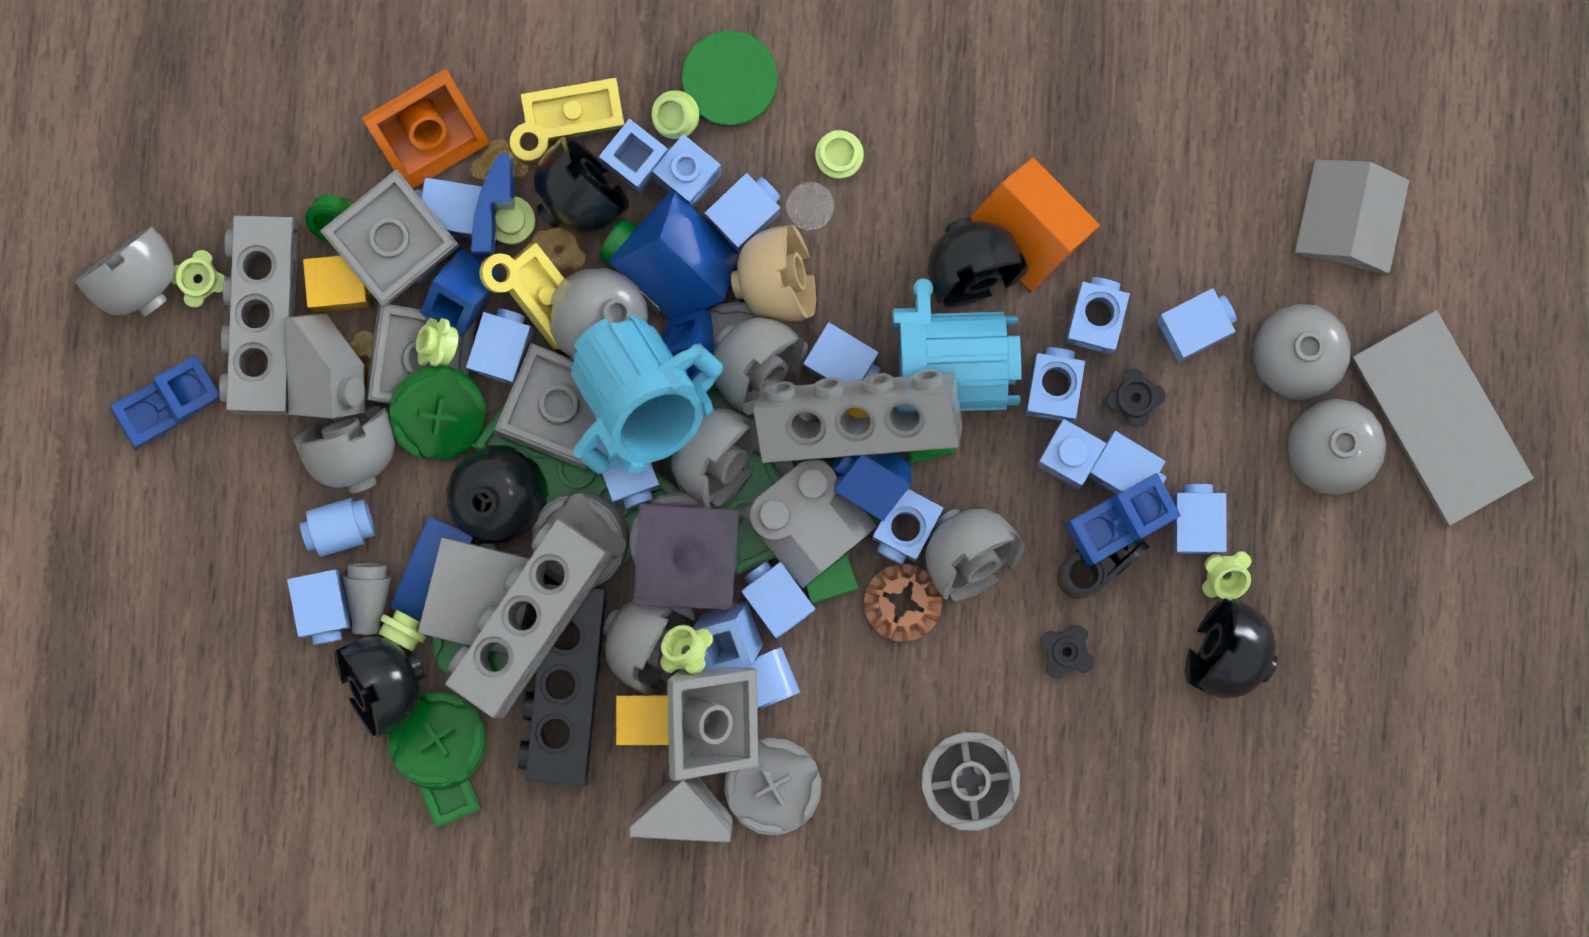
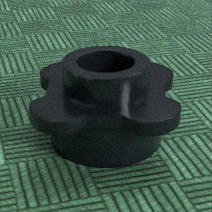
[1107,369,1165,427]
[1040,625,1094,679]

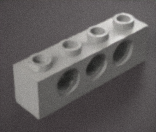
[219,216,300,416]
[753,369,963,463]
[445,519,615,719]

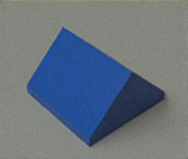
[607,189,739,320]

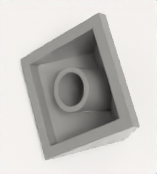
[1294,159,1409,275]
[667,667,758,781]
[630,777,733,842]

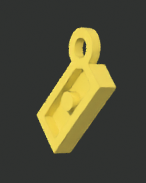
[510,78,625,162]
[479,243,564,350]

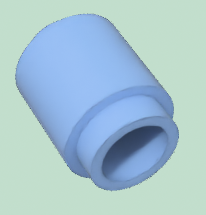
[300,498,376,557]

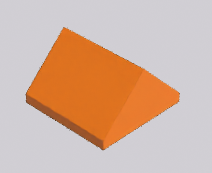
[362,68,490,189]
[970,157,1101,293]

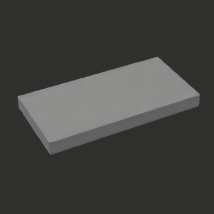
[1350,310,1534,527]

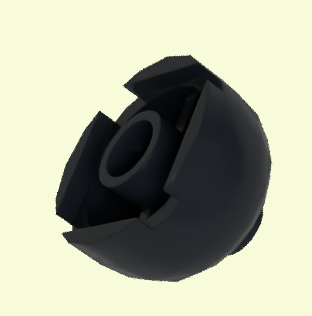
[534,137,629,234]
[927,217,1029,307]
[446,445,547,543]
[1185,598,1278,698]
[334,636,425,737]

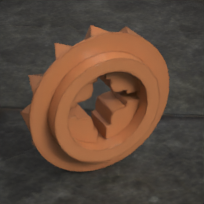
[864,564,942,642]

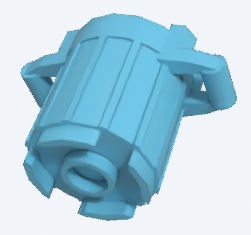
[892,279,1021,414]
[570,315,723,474]

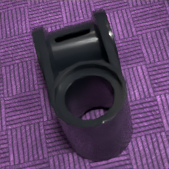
[1057,540,1150,599]

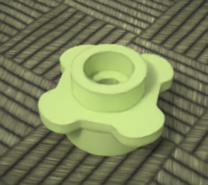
[171,250,226,308]
[416,318,458,366]
[1202,551,1252,600]
[660,625,713,675]

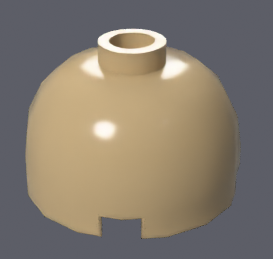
[731,225,816,323]

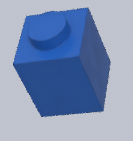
[420,249,501,338]
[832,453,911,521]

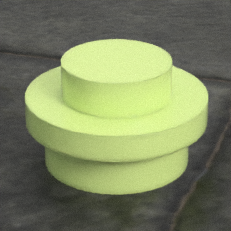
[651,90,699,139]
[815,130,864,179]
[495,196,536,245]
[378,610,426,652]

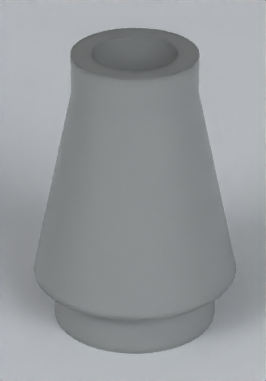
[343,562,392,635]

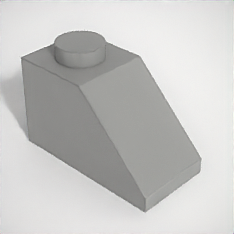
[285,313,365,419]

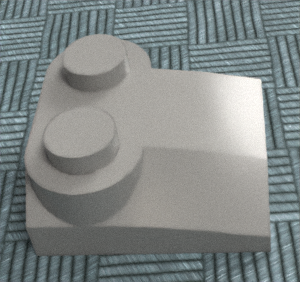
[740,458,878,589]

